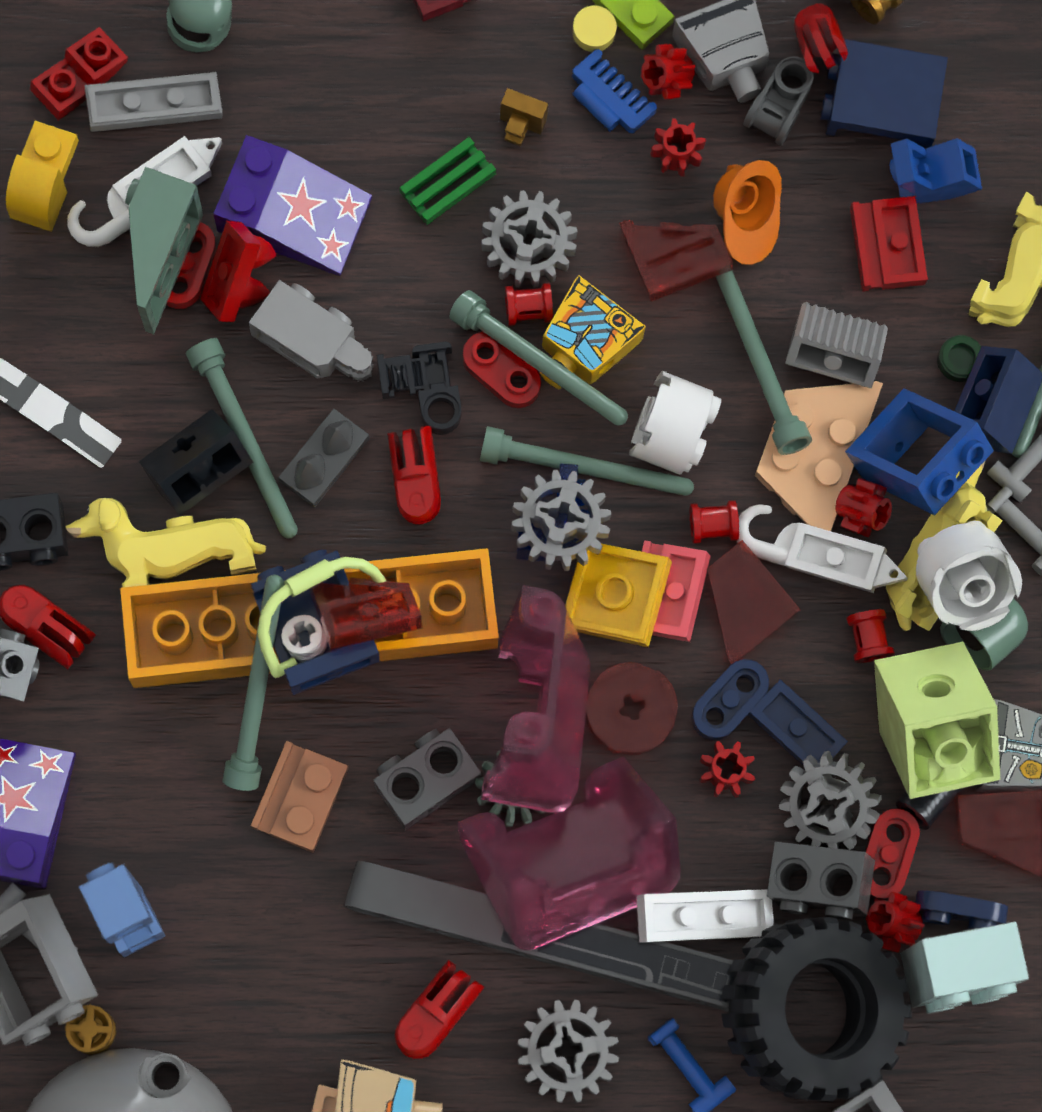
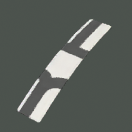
[0,358,121,468]

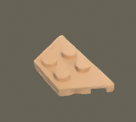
[755,381,883,531]

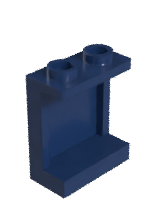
[820,39,948,148]
[251,549,380,695]

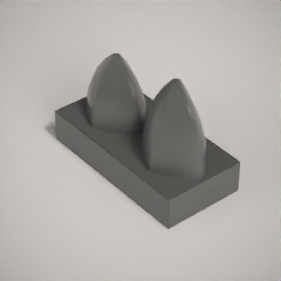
[278,409,370,508]

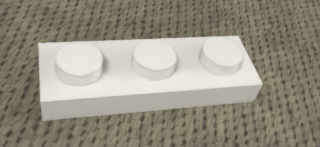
[637,889,774,943]

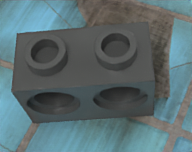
[373,727,481,831]
[767,842,875,921]

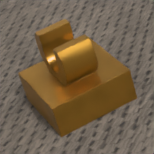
[500,88,548,146]

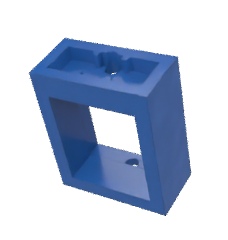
[845,388,994,516]

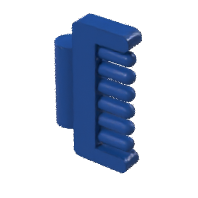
[572,49,657,133]

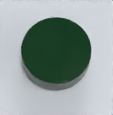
[937,335,981,382]

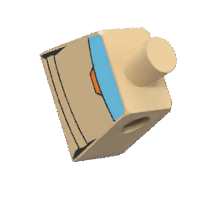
[335,1060,443,1112]

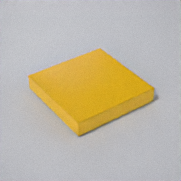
[560,543,672,648]

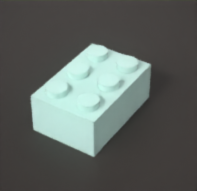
[900,922,1029,1014]

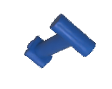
[647,1018,736,1112]

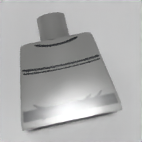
[672,0,769,103]

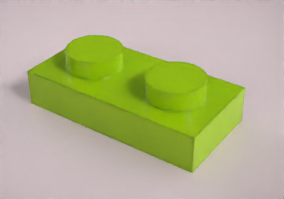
[592,0,675,50]

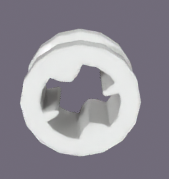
[281,615,328,662]

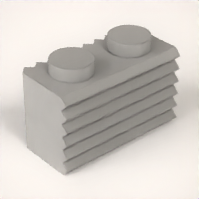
[785,302,888,388]

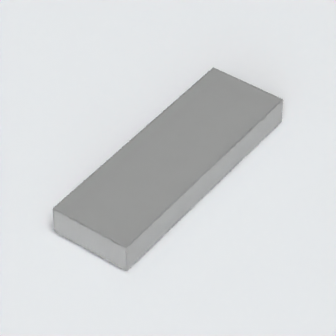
[85,72,222,132]

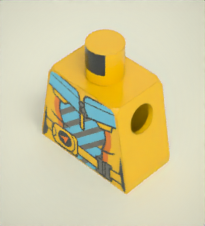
[540,275,646,389]

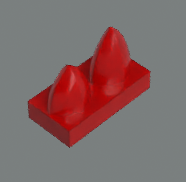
[200,221,276,322]

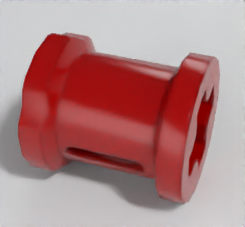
[505,283,553,326]
[689,500,739,544]
[846,609,895,663]

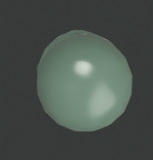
[166,0,232,53]
[940,598,1029,671]

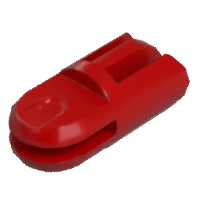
[794,3,848,73]
[387,425,441,525]
[0,585,96,670]
[395,960,485,1059]

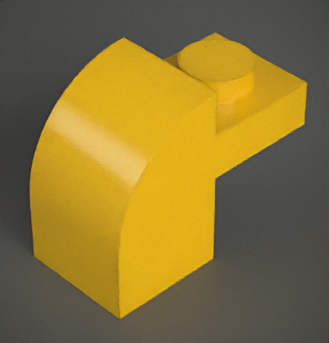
[6,121,79,232]

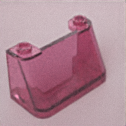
[481,585,591,812]
[457,757,681,951]

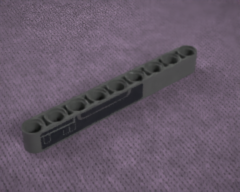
[344,861,735,1012]

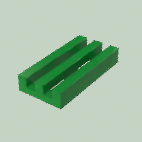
[400,137,496,225]

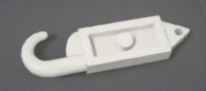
[67,136,222,247]
[736,504,908,593]

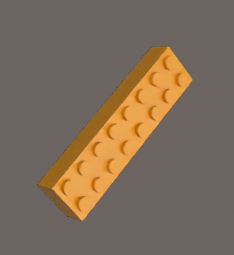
[120,548,499,688]

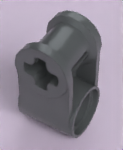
[743,56,814,146]

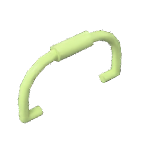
[257,557,398,678]

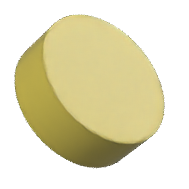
[572,6,617,52]

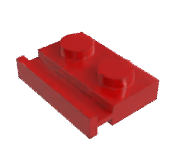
[850,196,928,291]

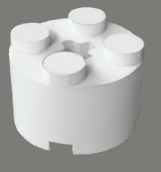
[629,371,721,475]
[916,520,1022,631]

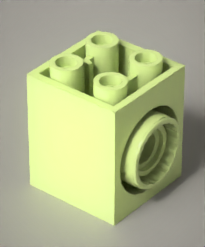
[874,642,1000,799]

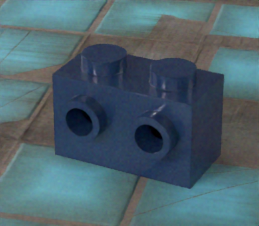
[954,346,1042,454]

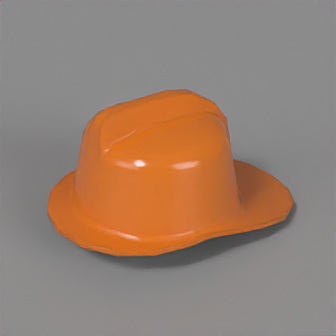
[713,160,782,265]

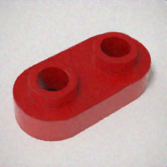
[166,222,216,309]
[463,332,541,408]
[864,809,920,900]

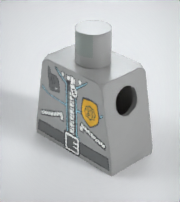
[975,699,1042,793]

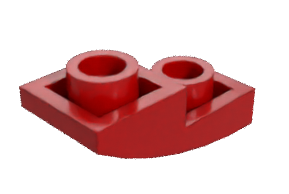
[30,27,128,121]

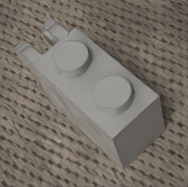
[249,280,374,382]

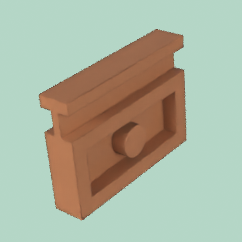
[251,741,349,853]

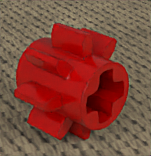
[641,44,695,100]
[650,118,706,177]
[835,478,892,537]
[699,741,755,798]
[865,891,925,953]

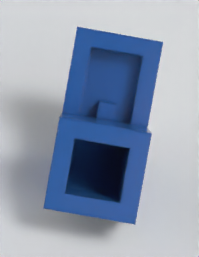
[890,138,982,203]

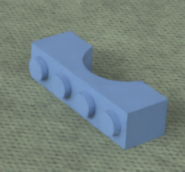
[79,863,166,957]

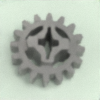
[481,190,577,288]
[511,470,611,571]
[779,751,882,850]
[517,1000,619,1103]

